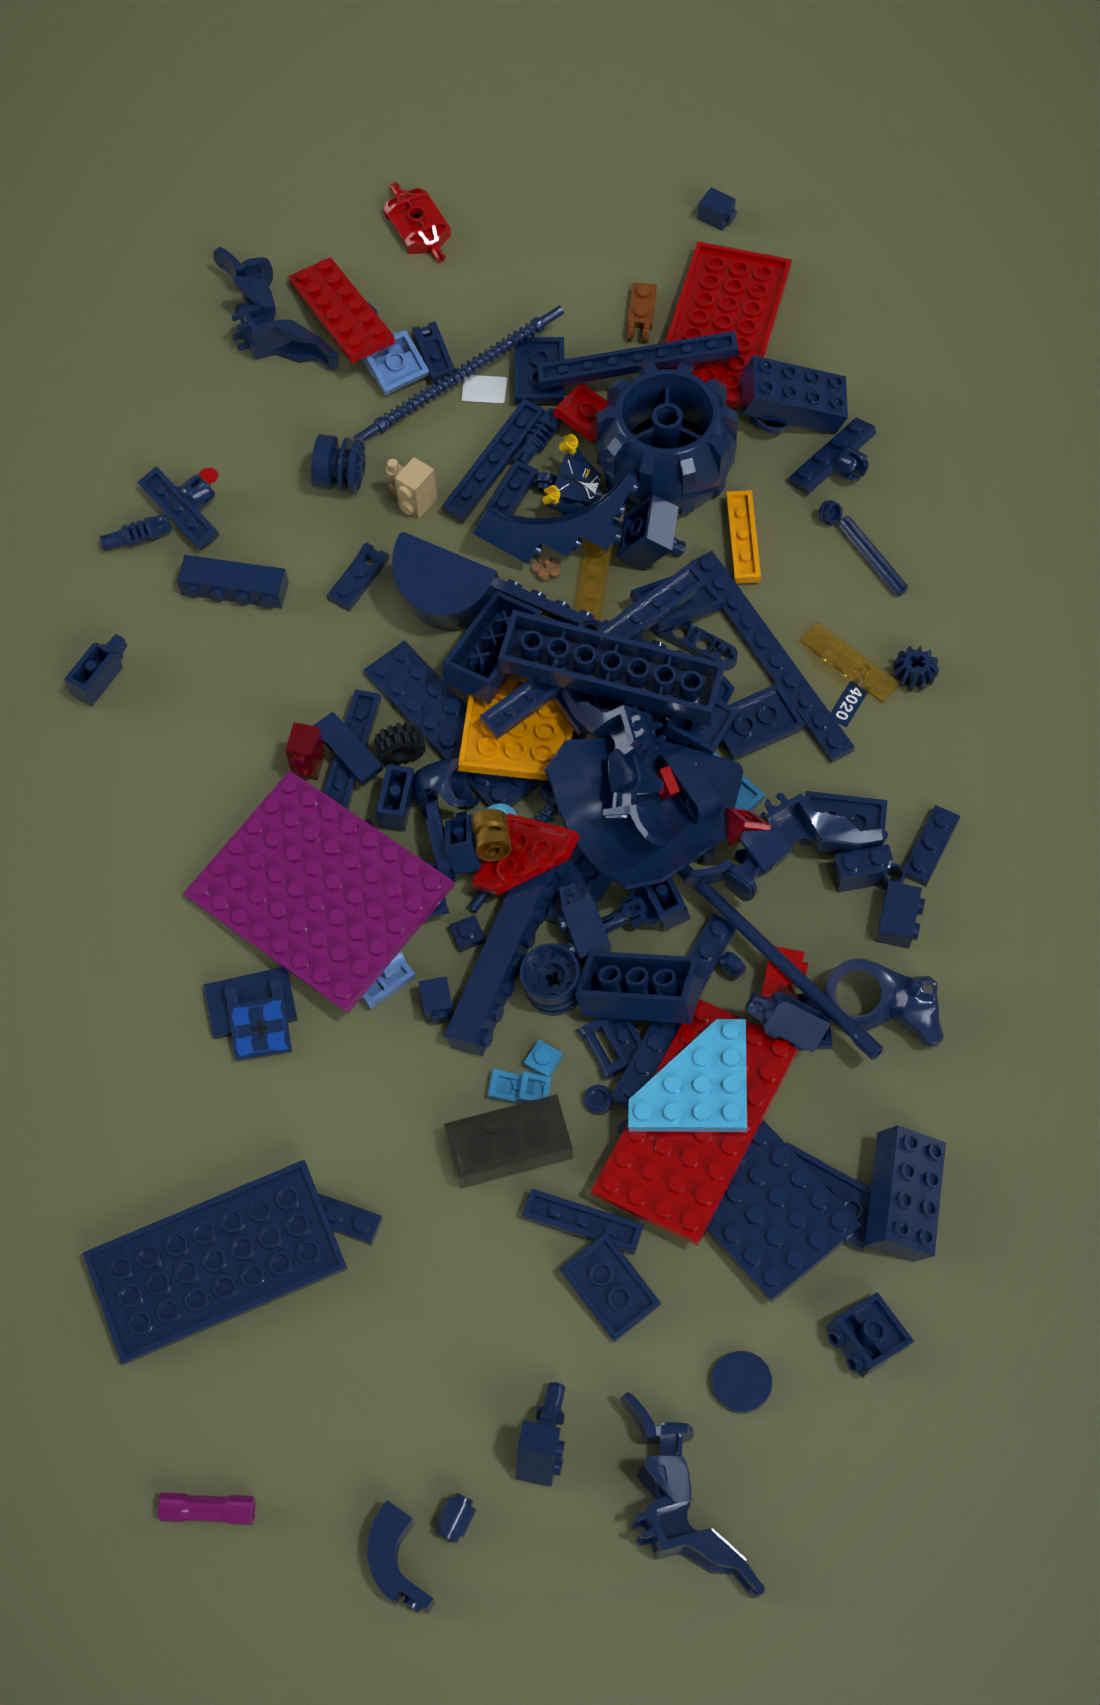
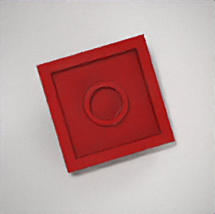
[553,383,607,443]

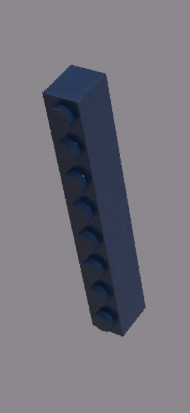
[444,862,566,1056]

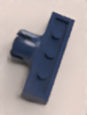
[789,417,876,494]
[137,466,220,551]

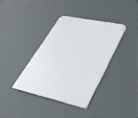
[461,375,507,403]

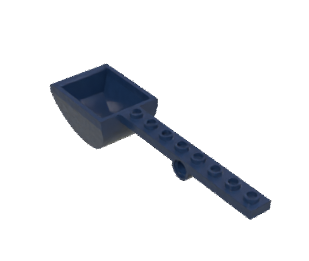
[392,532,687,654]

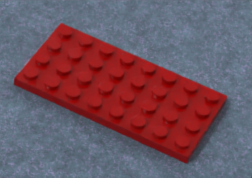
[658,241,792,409]
[591,999,799,1246]

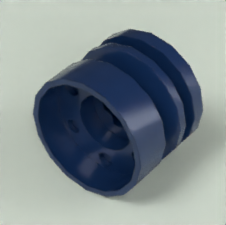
[311,434,366,493]
[520,943,582,1016]

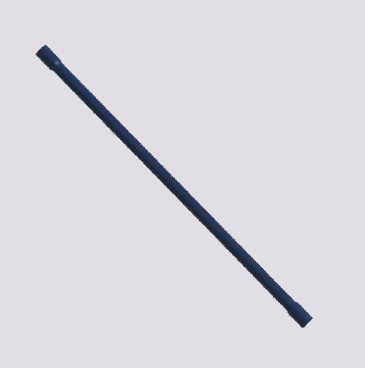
[677,865,884,1061]

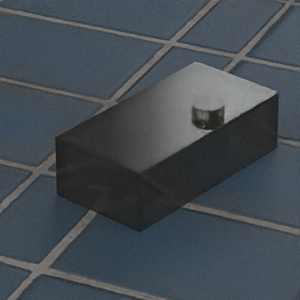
[444,1094,573,1189]

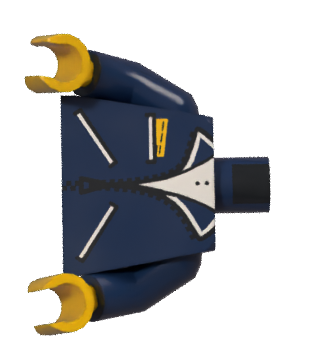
[542,434,608,516]

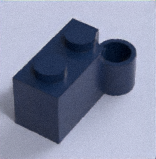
[832,844,906,893]

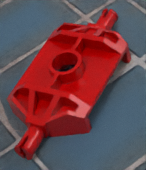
[383,182,451,263]

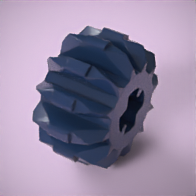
[893,645,939,691]

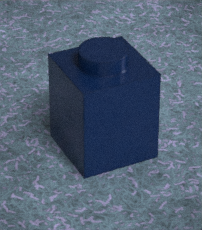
[698,187,737,231]
[419,976,454,1024]

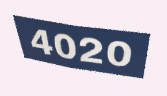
[831,680,870,727]

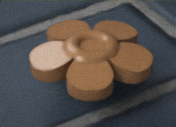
[532,556,561,580]

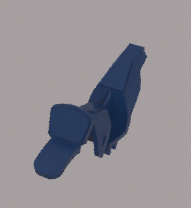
[213,247,339,370]
[560,688,667,847]
[684,793,888,901]
[620,1392,765,1599]

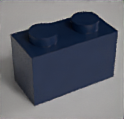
[376,764,415,831]
[876,881,925,949]

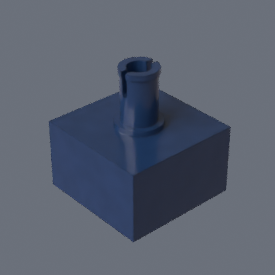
[617,494,686,571]

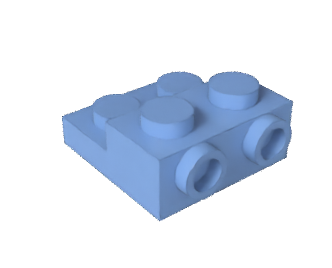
[362,330,429,395]

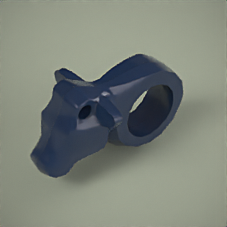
[824,959,944,1047]

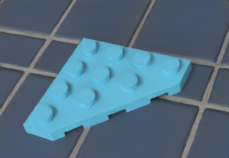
[628,1019,747,1132]

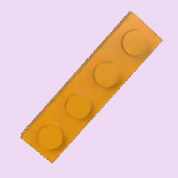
[726,490,761,584]

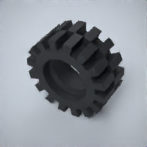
[374,722,426,766]

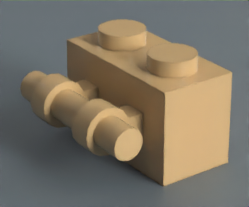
[386,457,438,519]

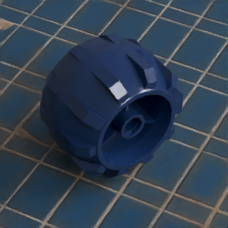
[596,362,738,515]

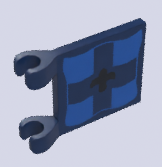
[225,976,292,1061]

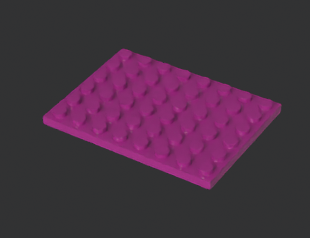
[183,770,455,1014]

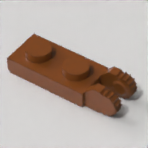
[627,282,657,342]

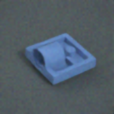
[361,951,416,1010]

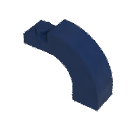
[367,1500,436,1614]

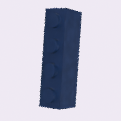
[177,555,289,609]

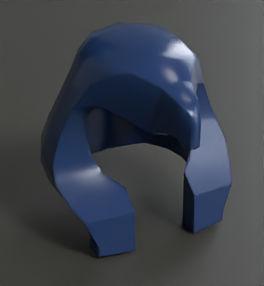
[413,758,479,819]

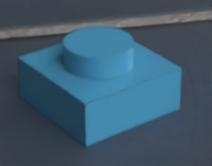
[524,1040,563,1077]

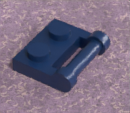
[578,1017,642,1080]

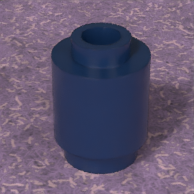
[435,1493,476,1543]

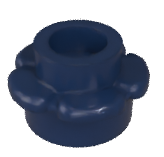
[533,472,557,493]
[819,500,842,525]

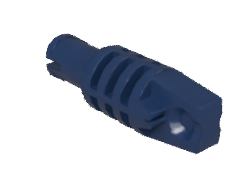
[513,407,563,465]
[99,514,172,552]

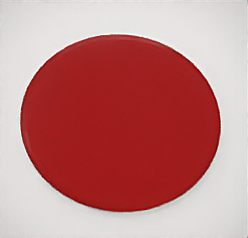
[199,468,218,484]

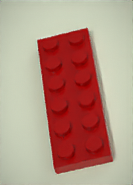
[288,257,396,363]

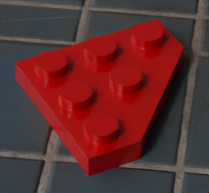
[471,813,580,895]

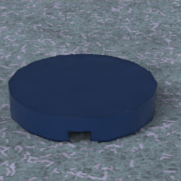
[711,1351,772,1414]

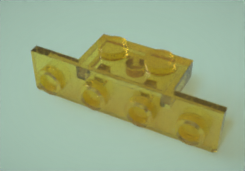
[801,623,899,704]

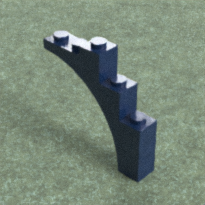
[473,468,640,564]

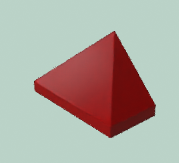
[725,807,771,846]

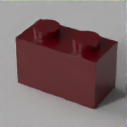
[285,722,326,781]

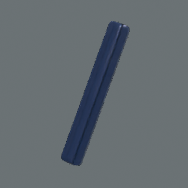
[838,516,908,597]

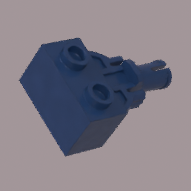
[601,877,691,934]
[515,1382,565,1487]

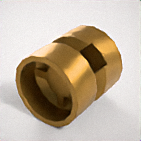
[472,809,512,862]

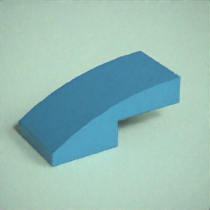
[487,1069,551,1106]

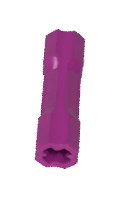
[158,1492,256,1525]

